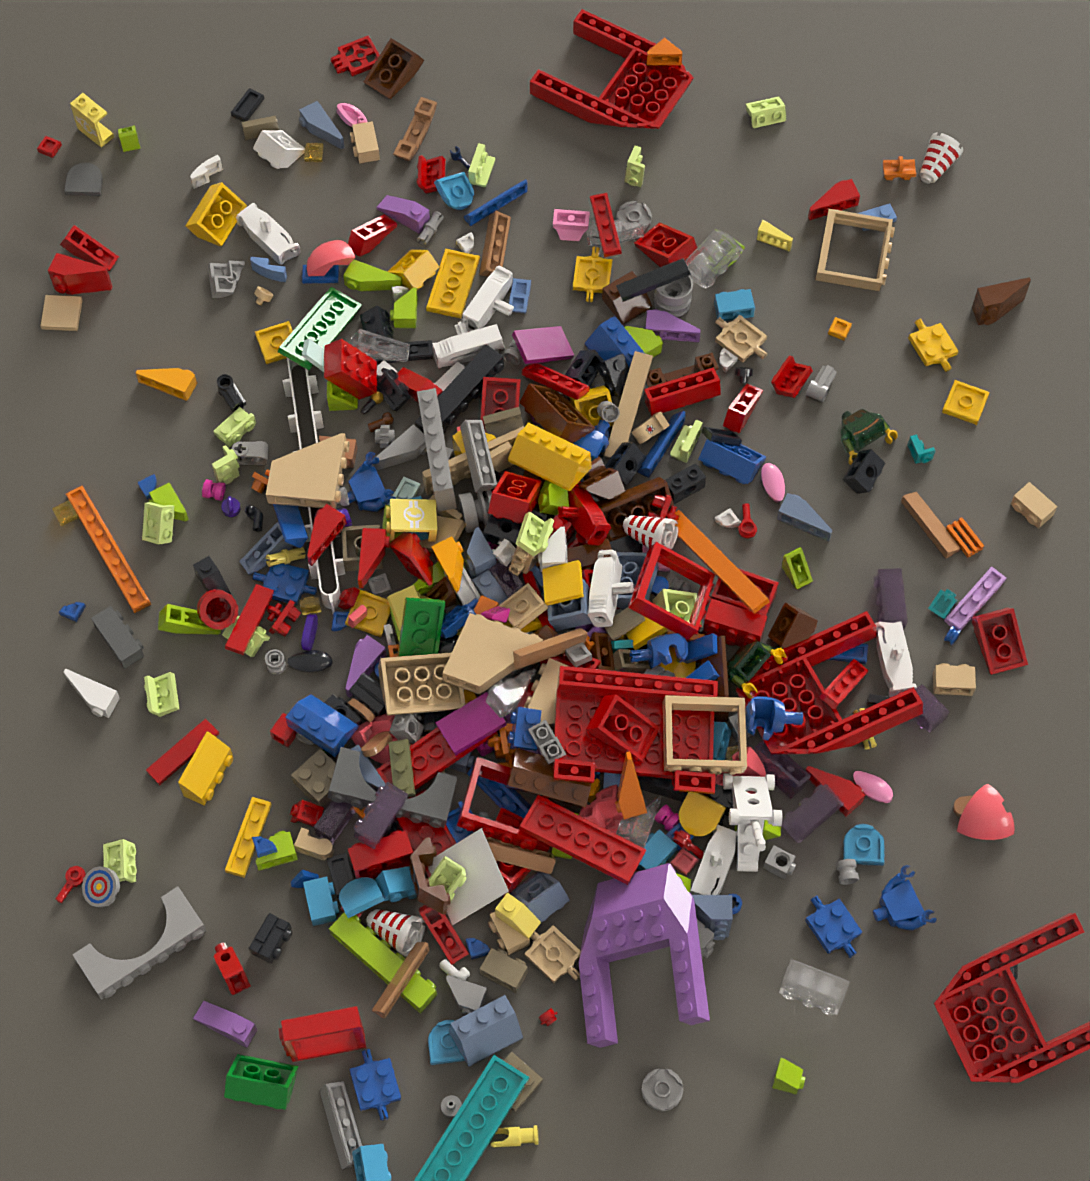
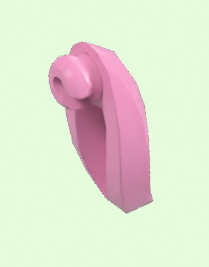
[336,103,367,127]
[761,463,785,503]
[853,771,893,803]

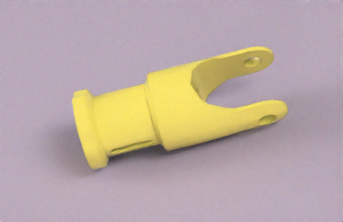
[490,1125,539,1147]

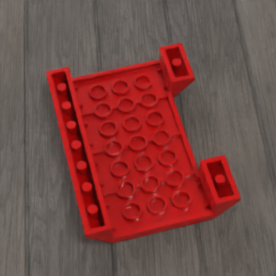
[552,666,718,794]

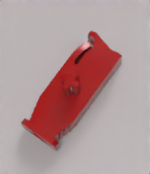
[557,482,611,546]

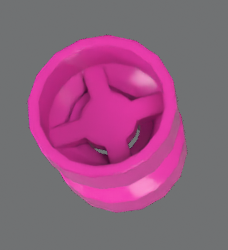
[202,479,226,501]
[654,804,680,832]

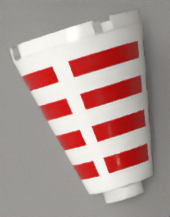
[920,132,963,184]
[623,515,678,549]
[366,909,425,957]

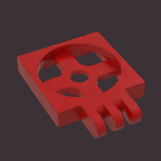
[330,35,380,76]

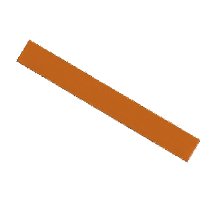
[66,486,151,614]
[673,510,769,614]

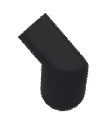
[245,505,264,532]

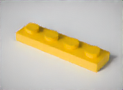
[225,797,272,878]

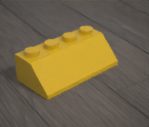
[508,423,592,492]

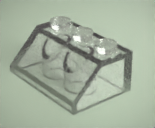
[685,229,743,289]

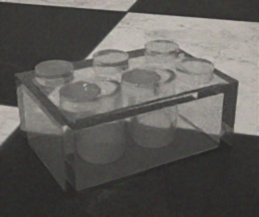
[779,959,850,1015]

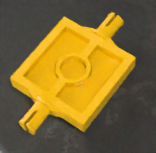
[573,246,612,302]
[908,319,959,372]

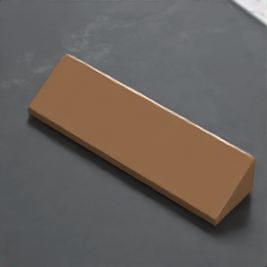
[479,211,511,277]
[901,492,962,559]
[513,628,587,670]
[486,837,556,874]
[372,942,430,1018]

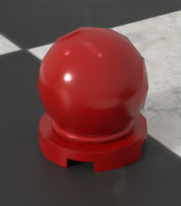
[197,589,239,630]

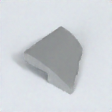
[208,260,245,298]

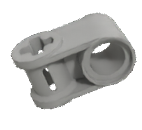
[232,441,268,466]

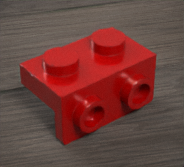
[417,155,446,194]
[771,356,813,398]

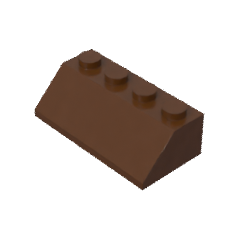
[519,384,595,443]
[596,477,674,542]
[696,636,729,723]
[506,748,592,808]

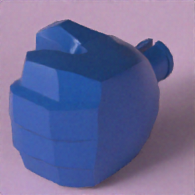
[572,420,610,462]
[630,633,688,669]
[745,697,803,740]

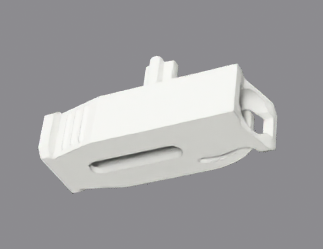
[236,203,301,266]
[462,266,514,332]
[432,322,505,369]
[587,550,634,627]
[875,621,917,697]
[690,825,737,895]

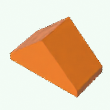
[647,37,682,65]

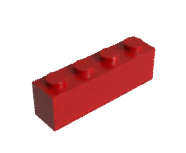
[644,367,721,416]

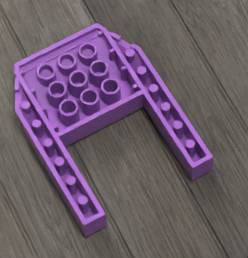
[579,863,710,1048]

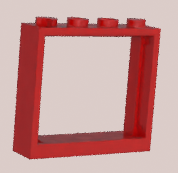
[628,542,715,640]
[457,757,549,851]
[278,1006,367,1062]

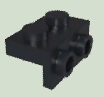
[360,306,394,346]
[597,353,629,397]
[377,367,412,412]

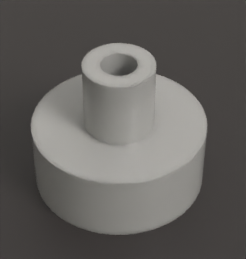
[441,1095,462,1118]

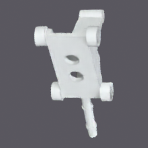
[723,773,782,872]

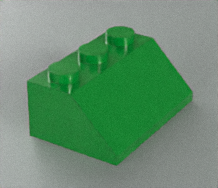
[224,1054,298,1110]

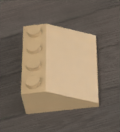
[378,653,465,716]

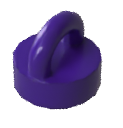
[221,496,241,517]

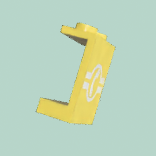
[70,93,114,148]
[386,499,437,542]

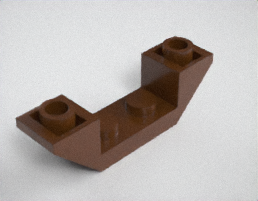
[646,353,719,388]
[409,837,451,914]

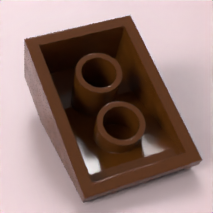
[363,38,424,99]
[972,277,1031,326]

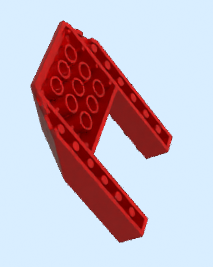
[530,9,694,129]
[736,611,923,754]
[933,913,1090,1083]

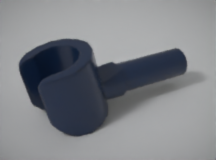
[450,146,470,169]

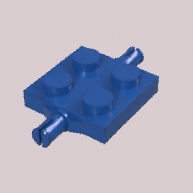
[253,563,317,605]
[441,598,478,638]
[805,896,862,958]
[349,1049,401,1120]

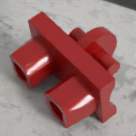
[647,494,680,520]
[267,600,301,637]

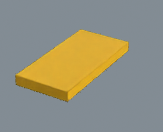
[426,249,480,319]

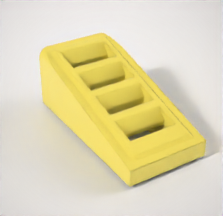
[757,220,793,251]

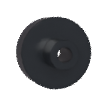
[735,367,753,383]

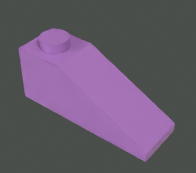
[377,195,430,234]
[646,309,701,342]
[345,635,387,698]
[193,1001,257,1048]

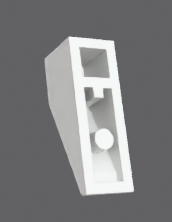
[64,669,120,718]

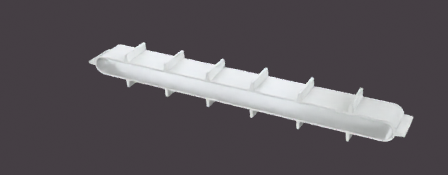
[282,358,345,614]

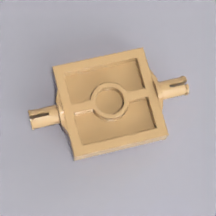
[715,315,767,362]
[525,925,581,983]

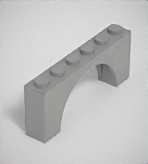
[417,388,457,512]
[73,886,206,1000]

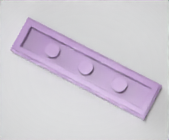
[944,567,1007,631]

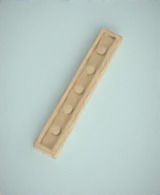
[604,351,653,458]

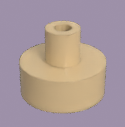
[254,286,273,305]

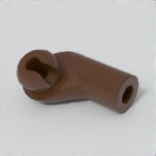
[368,412,394,433]

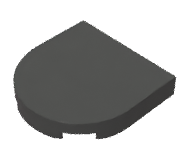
[64,163,103,196]

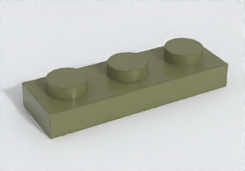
[389,739,416,799]

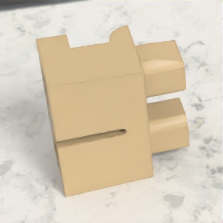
[509,546,539,576]

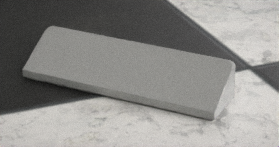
[460,420,497,492]
[320,1081,362,1169]

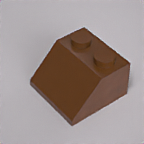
[602,271,652,325]
[768,602,818,648]

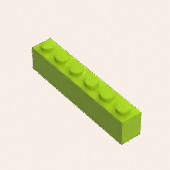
[329,912,437,1014]

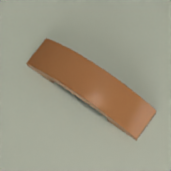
[393,97,437,161]

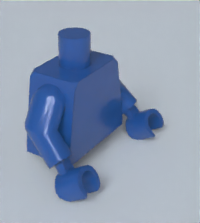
[347,452,396,512]
[873,865,937,931]

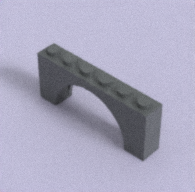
[327,747,457,828]

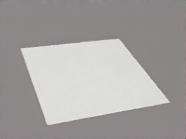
[428,828,509,925]

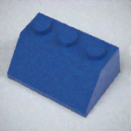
[585,316,645,369]
[698,439,766,484]
[285,694,359,757]

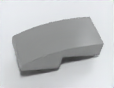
[528,720,566,764]

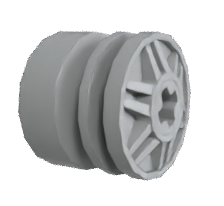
[653,275,693,317]
[458,490,492,533]

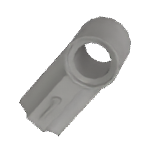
[806,365,837,403]

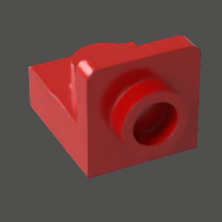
[290,799,324,828]

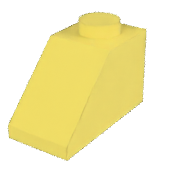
[495,893,541,939]

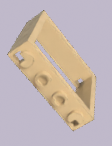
[816,209,895,291]
[663,695,747,775]

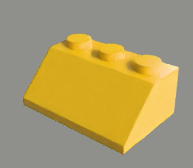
[186,182,247,246]
[178,732,233,806]

